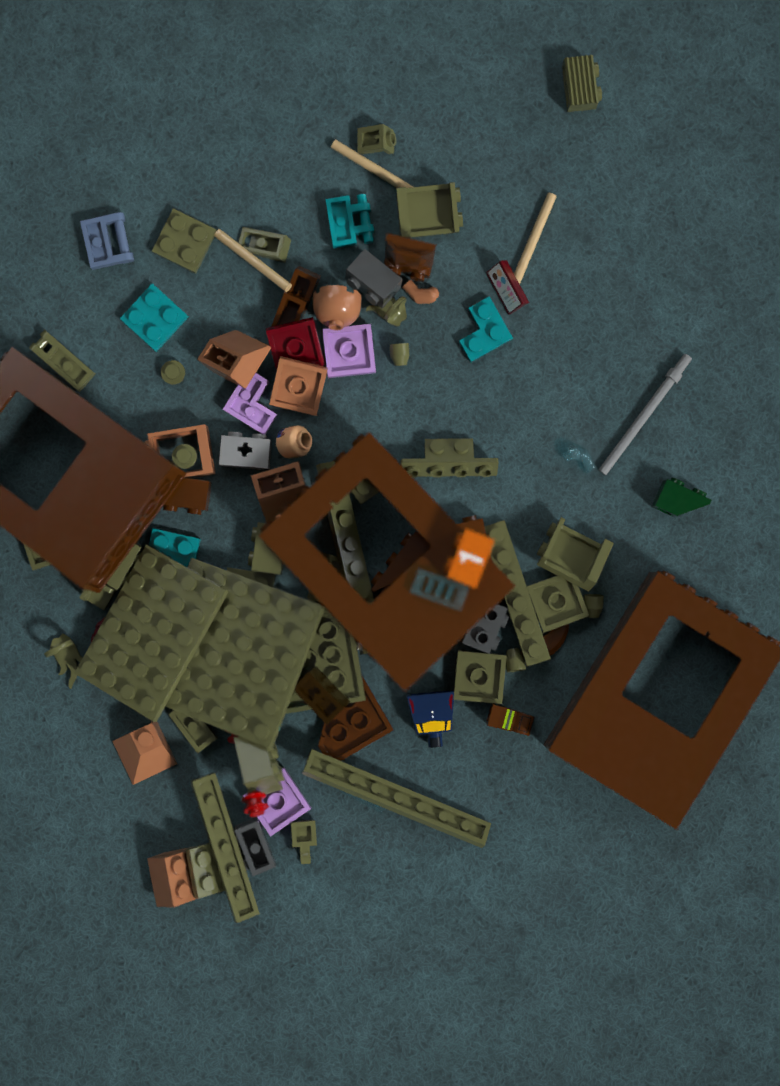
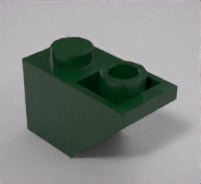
[651,478,712,517]

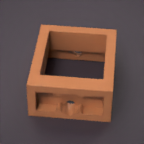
[145,424,216,478]

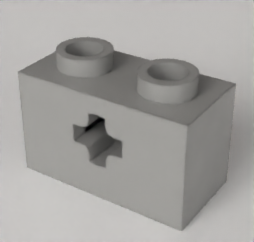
[219,432,272,470]

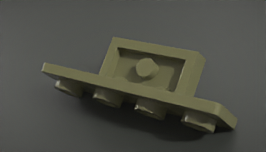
[401,438,498,478]

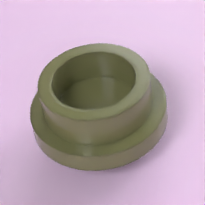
[161,360,185,385]
[172,444,197,469]

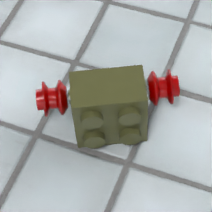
[226,731,285,817]

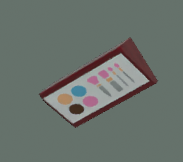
[486,260,529,315]

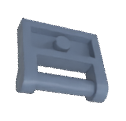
[80,213,134,270]

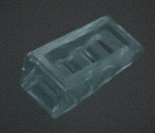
[410,569,469,611]

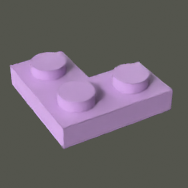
[223,373,277,435]

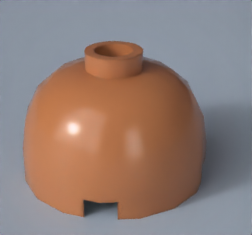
[313,285,361,330]

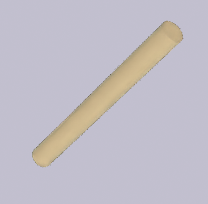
[331,139,413,188]
[514,193,557,284]
[214,229,292,292]

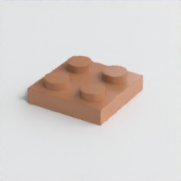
[269,356,328,416]

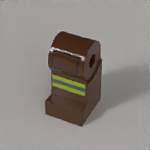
[486,703,535,736]

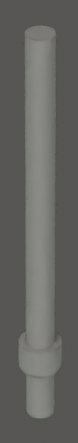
[598,354,692,476]

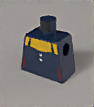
[407,690,454,748]

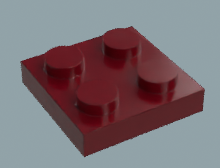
[266,317,325,371]

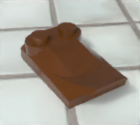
[383,233,436,282]

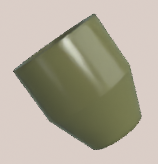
[389,343,410,366]
[584,594,604,618]
[506,648,526,673]

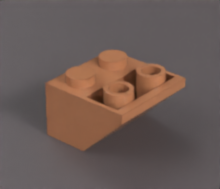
[197,330,271,389]
[251,462,306,522]
[147,847,197,907]

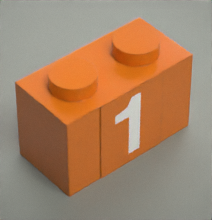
[444,529,495,589]

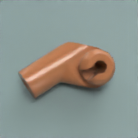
[402,280,439,304]

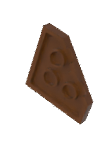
[318,676,394,761]

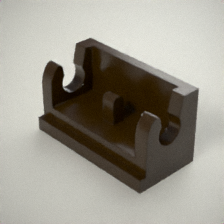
[294,667,351,724]

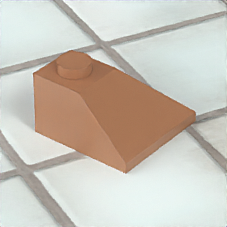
[112,721,177,785]

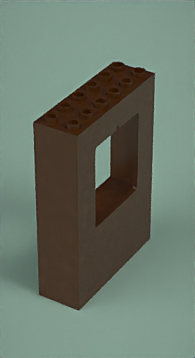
[0,347,187,593]
[258,432,516,691]
[543,570,780,830]

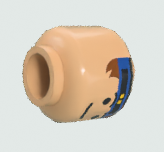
[276,425,312,459]

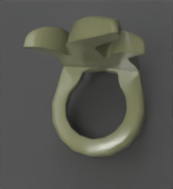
[366,296,407,326]
[44,634,83,689]

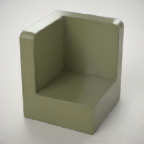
[79,584,117,610]

